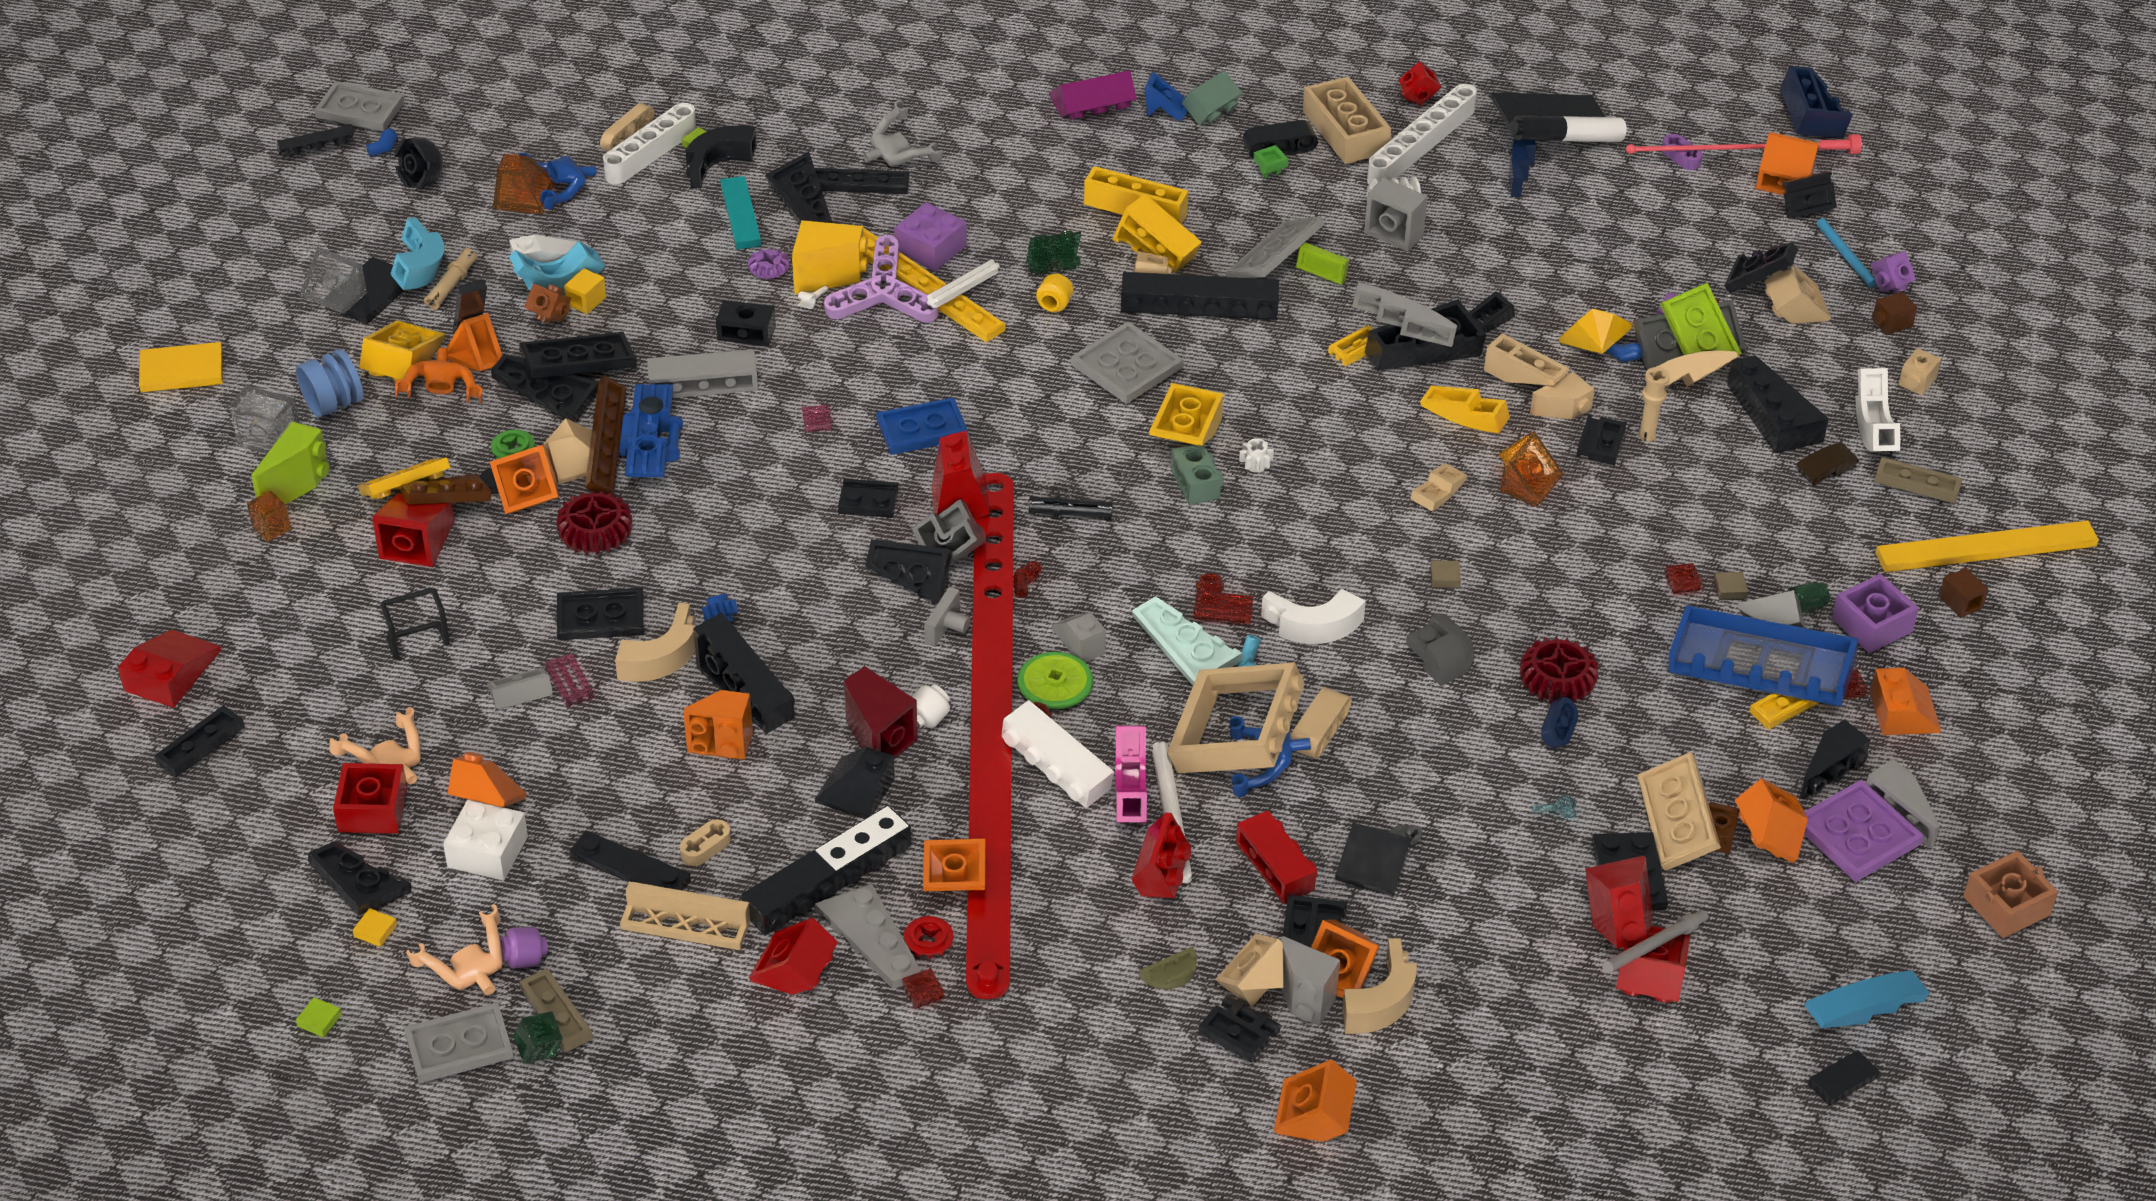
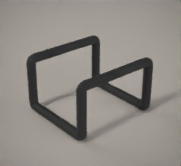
[380,588,450,660]

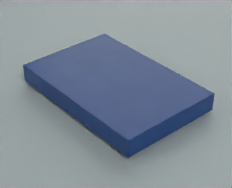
[876,397,969,455]

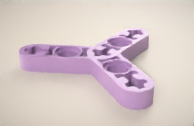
[824,235,938,323]

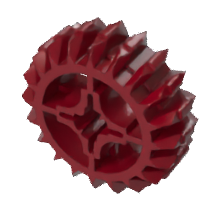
[556,490,633,555]
[1520,636,1599,704]

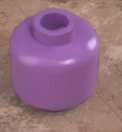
[500,927,548,969]

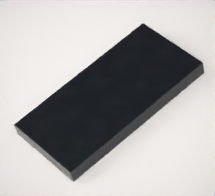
[519,332,637,379]

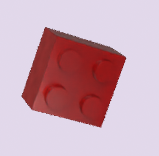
[333,763,408,834]

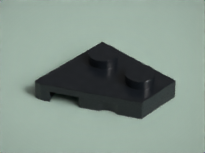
[1282,894,1347,948]

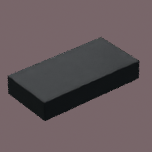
[1808,1050,1880,1106]

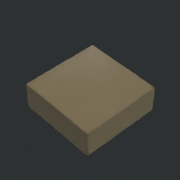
[1430,560,1461,588]
[1714,572,1748,600]

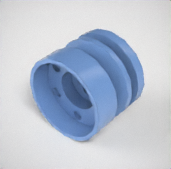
[296,348,364,418]

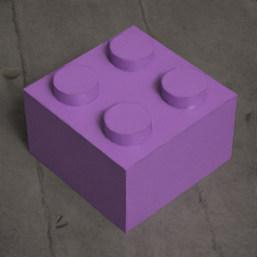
[894,202,967,272]
[1831,573,1919,654]

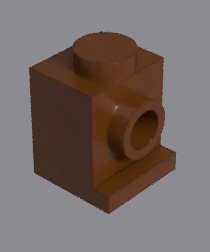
[1709,802,1740,854]

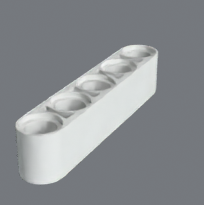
[603,103,696,184]

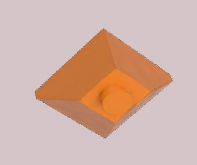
[490,445,559,515]
[447,752,527,808]
[1311,919,1380,998]

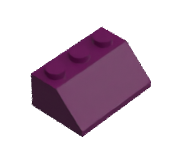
[1049,70,1137,120]

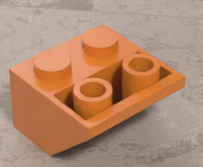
[1756,132,1819,195]
[683,690,753,760]
[1735,778,1808,863]

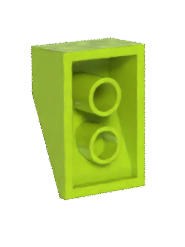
[251,422,330,517]

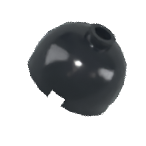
[394,137,443,188]

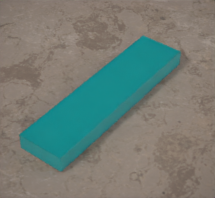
[720,176,761,249]

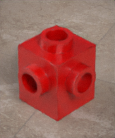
[1398,61,1442,106]

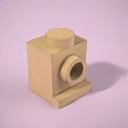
[1133,251,1172,274]

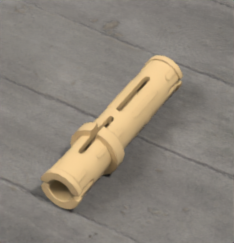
[424,248,477,310]

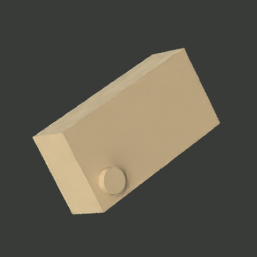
[1303,76,1391,164]

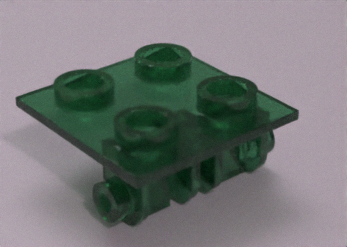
[1026,231,1081,274]

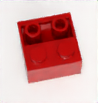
[1131,812,1191,898]

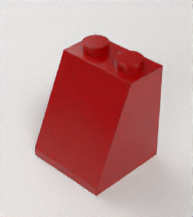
[931,430,990,518]
[372,493,455,567]
[1585,856,1653,948]

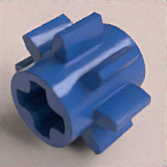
[702,594,739,623]

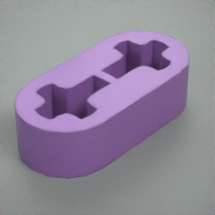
[1662,134,1703,170]

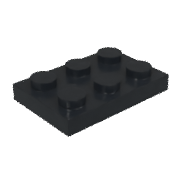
[1592,832,1668,910]

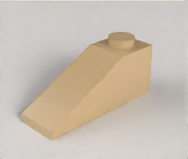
[1484,333,1569,386]

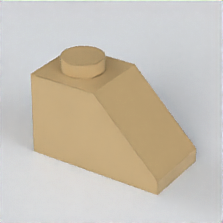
[1530,372,1595,420]

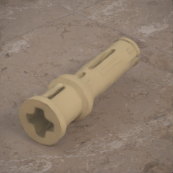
[1639,367,1670,442]

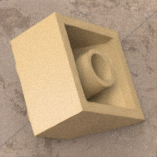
[1764,264,1831,324]

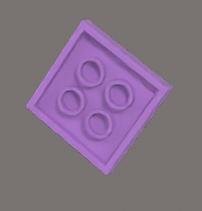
[1804,779,1924,882]

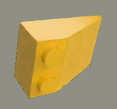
[359,320,446,382]
[1149,383,1224,446]

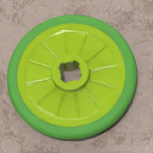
[1017,652,1093,709]

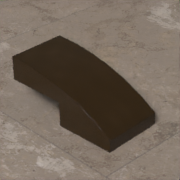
[1796,442,1859,486]

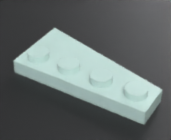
[1132,596,1243,685]

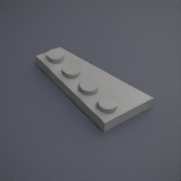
[815,884,922,989]

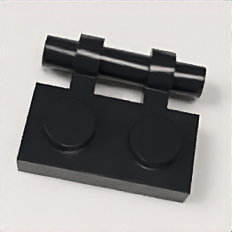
[1198,995,1281,1063]

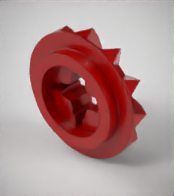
[904,916,954,959]

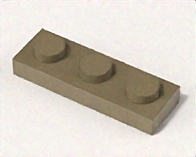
[1874,457,1963,504]
[519,968,593,1053]

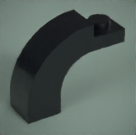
[685,126,757,189]

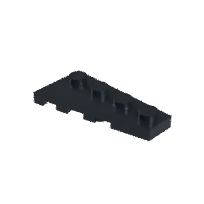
[765,151,833,224]
[491,354,598,422]

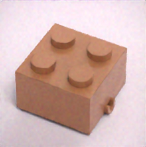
[1963,850,2058,938]

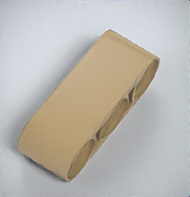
[1291,686,1352,759]

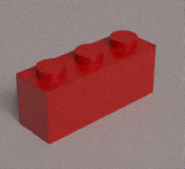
[1236,810,1318,904]

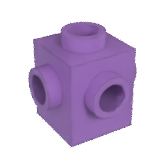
[1870,251,1916,294]

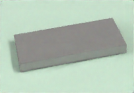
[1225,216,1325,278]

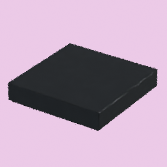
[1335,822,1412,896]

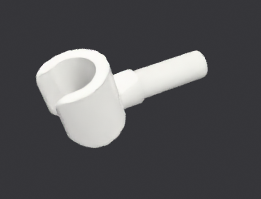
[798,286,828,309]

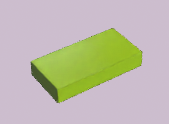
[1296,242,1349,285]

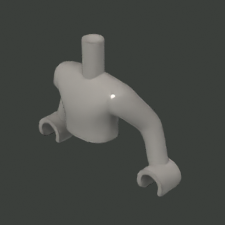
[863,100,943,167]

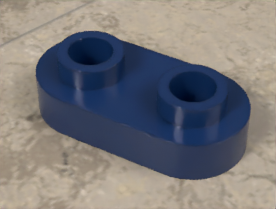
[1541,697,1578,749]

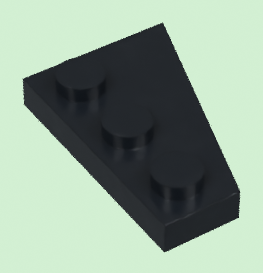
[308,841,411,916]

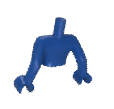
[516,153,597,210]
[1229,716,1311,797]

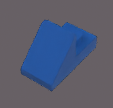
[1144,71,1187,121]

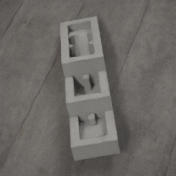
[1352,282,1457,347]

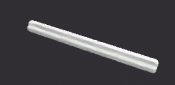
[1152,742,1192,884]

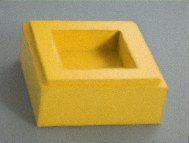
[353,908,397,947]

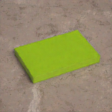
[1659,283,1742,356]

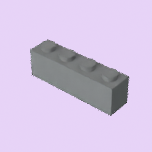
[647,349,758,398]

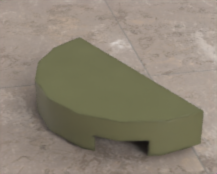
[1139,946,1197,989]

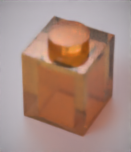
[247,490,291,542]

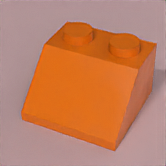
[1869,668,1941,735]
[1274,1059,1357,1142]

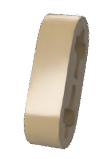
[680,819,731,866]

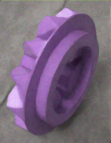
[748,247,790,279]

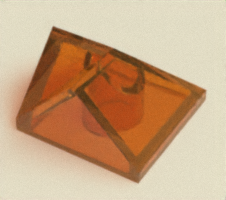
[1499,431,1564,507]

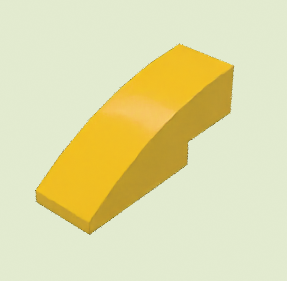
[1420,386,1510,433]

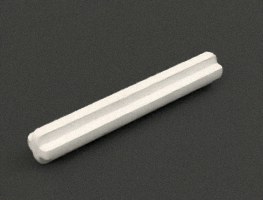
[927,260,1000,309]

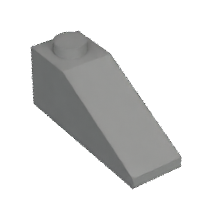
[1866,759,1940,848]

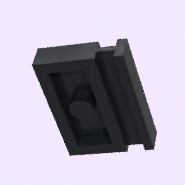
[1782,171,1837,218]
[1576,414,1627,466]
[838,479,898,518]

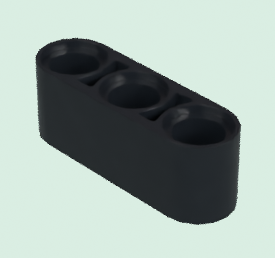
[1242,120,1318,159]

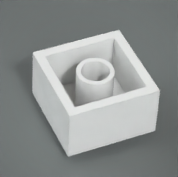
[443,799,528,881]

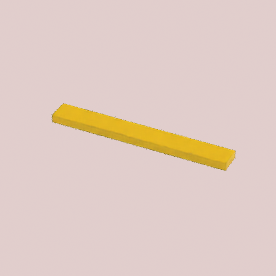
[863,227,1005,343]
[1875,520,2099,572]

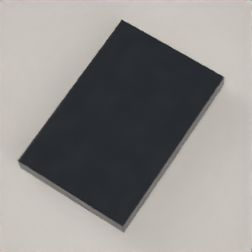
[324,257,404,324]
[557,587,644,640]

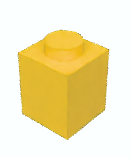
[564,268,606,314]

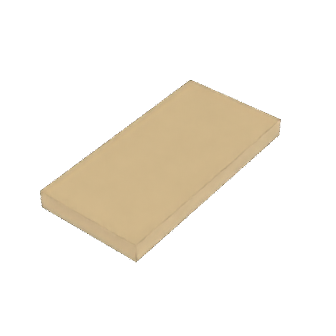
[1637,752,1721,871]

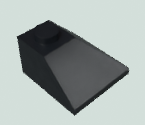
[815,747,895,819]

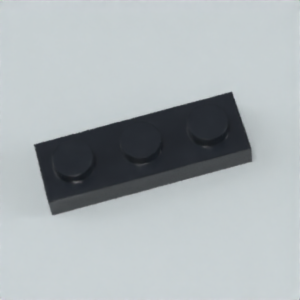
[276,124,354,156]
[155,705,245,777]

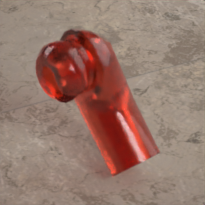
[1013,561,1042,598]

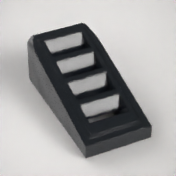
[1469,291,1515,333]

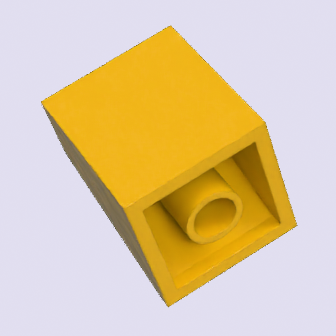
[792,220,868,294]

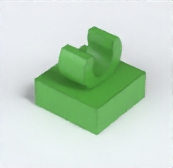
[1254,145,1288,178]

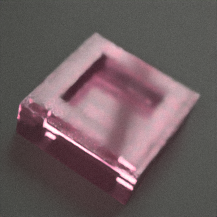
[802,405,832,432]

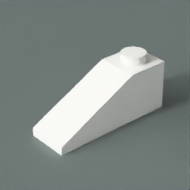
[509,235,588,280]

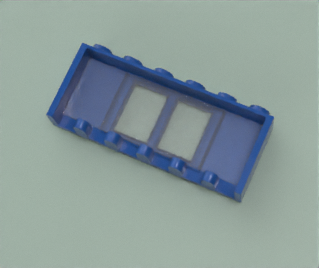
[1669,605,1858,707]

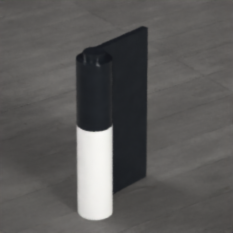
[1490,92,1626,142]

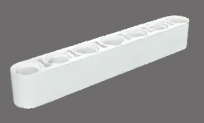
[1367,84,1477,184]

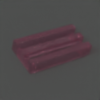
[545,653,594,707]

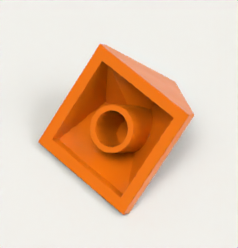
[923,839,986,891]

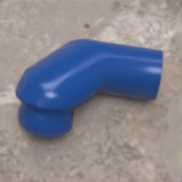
[366,128,397,157]
[1606,343,1642,362]

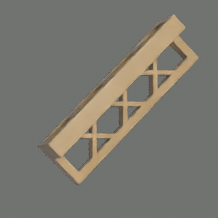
[620,881,750,950]

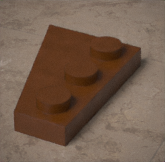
[401,473,491,504]

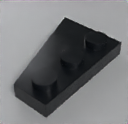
[1724,242,1798,293]
[865,539,952,604]

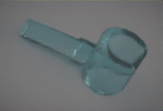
[1532,795,1577,819]

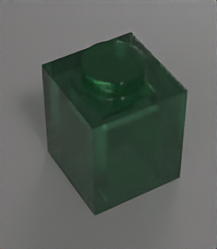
[513,1011,563,1064]

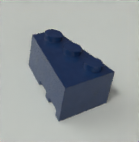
[1780,66,1853,138]

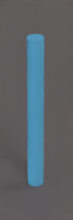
[1816,218,1877,288]

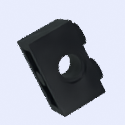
[716,300,776,347]

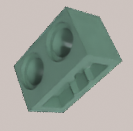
[1171,444,1224,505]

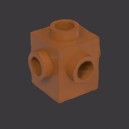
[524,283,571,324]

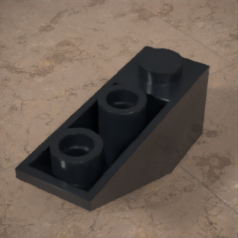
[1800,719,1871,799]

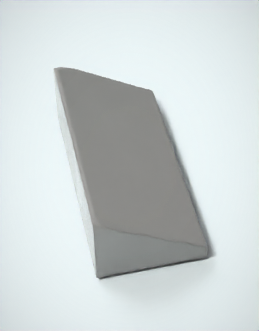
[487,668,553,709]

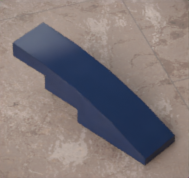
[1509,138,1536,197]

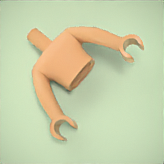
[329,707,421,785]
[406,904,503,995]

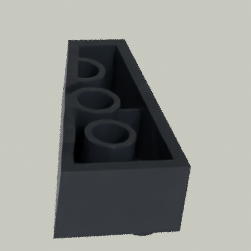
[1365,299,1486,370]
[1727,355,1829,454]
[693,612,795,734]

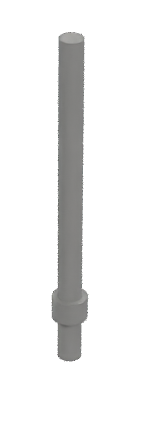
[1602,910,1708,973]

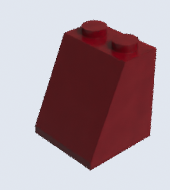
[844,666,918,759]

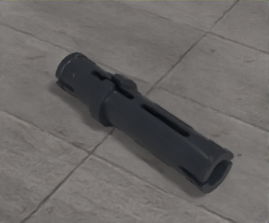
[1028,495,1113,519]

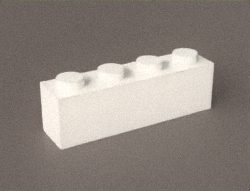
[1001,700,1114,808]

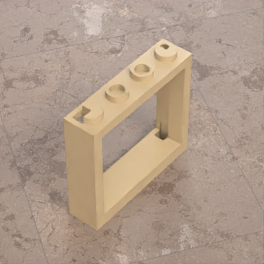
[1167,662,1305,773]

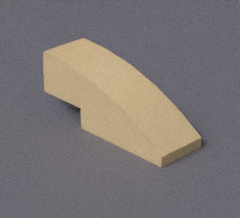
[1657,351,1739,387]

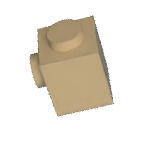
[1898,348,1941,395]

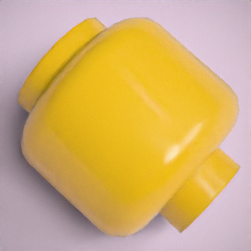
[1036,273,1074,313]

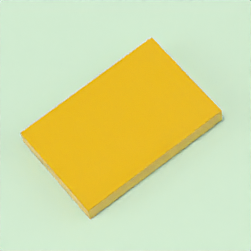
[139,342,223,392]

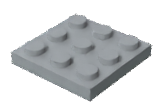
[1071,321,1184,404]

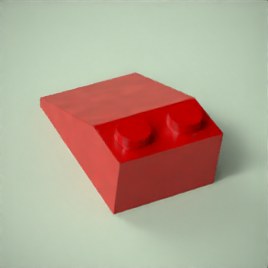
[118,629,222,708]
[1616,925,1691,1003]

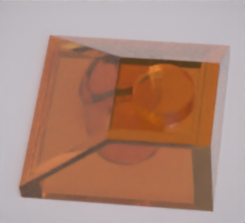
[493,154,556,214]

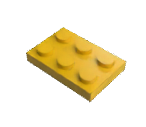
[357,458,451,499]

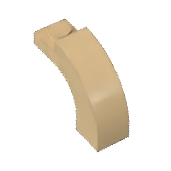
[615,603,696,682]
[1342,938,1417,1034]

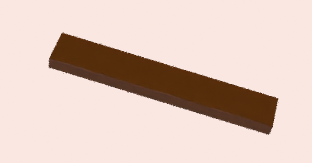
[585,376,626,495]

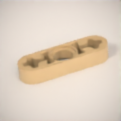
[600,103,655,151]

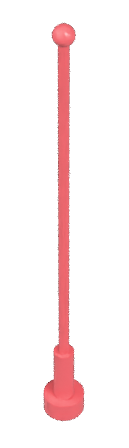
[1626,134,1862,154]

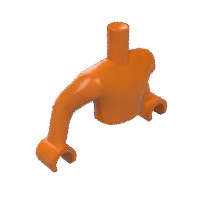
[395,348,483,404]

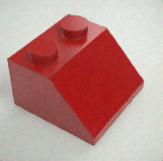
[749,917,838,995]

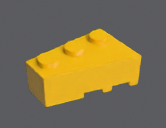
[1112,193,1202,273]

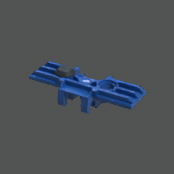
[619,384,683,477]

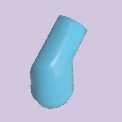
[1237,635,1261,667]

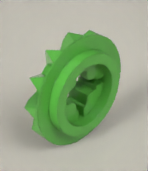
[491,430,535,459]

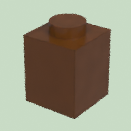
[1872,292,1917,335]
[1939,568,1988,618]

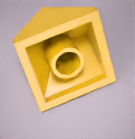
[1559,309,1633,354]

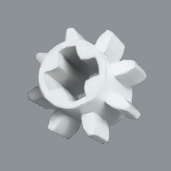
[1239,438,1274,472]

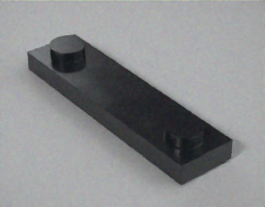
[570,830,691,891]

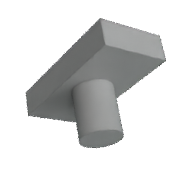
[924,587,971,647]

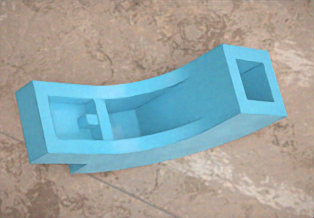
[391,217,444,290]
[509,241,605,294]

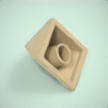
[543,419,592,484]
[1215,933,1283,1008]

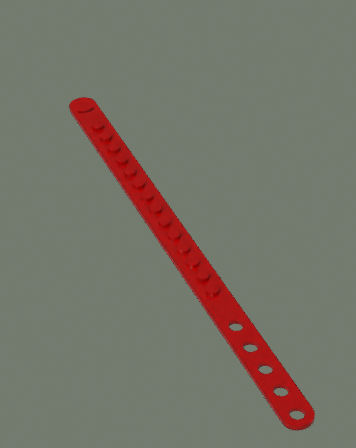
[966,473,1014,999]

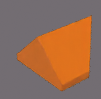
[446,313,502,372]

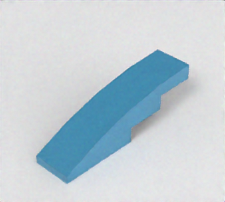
[1804,970,1930,1028]

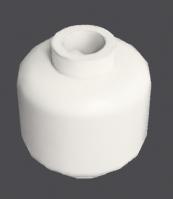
[912,684,950,728]

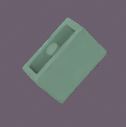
[1181,70,1243,126]

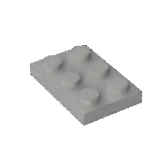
[314,81,404,131]
[404,1002,514,1084]

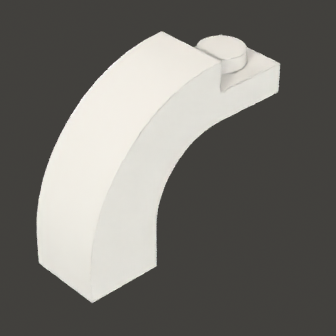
[1855,368,1900,451]
[1261,589,1366,644]

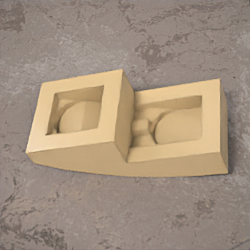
[1410,463,1468,512]

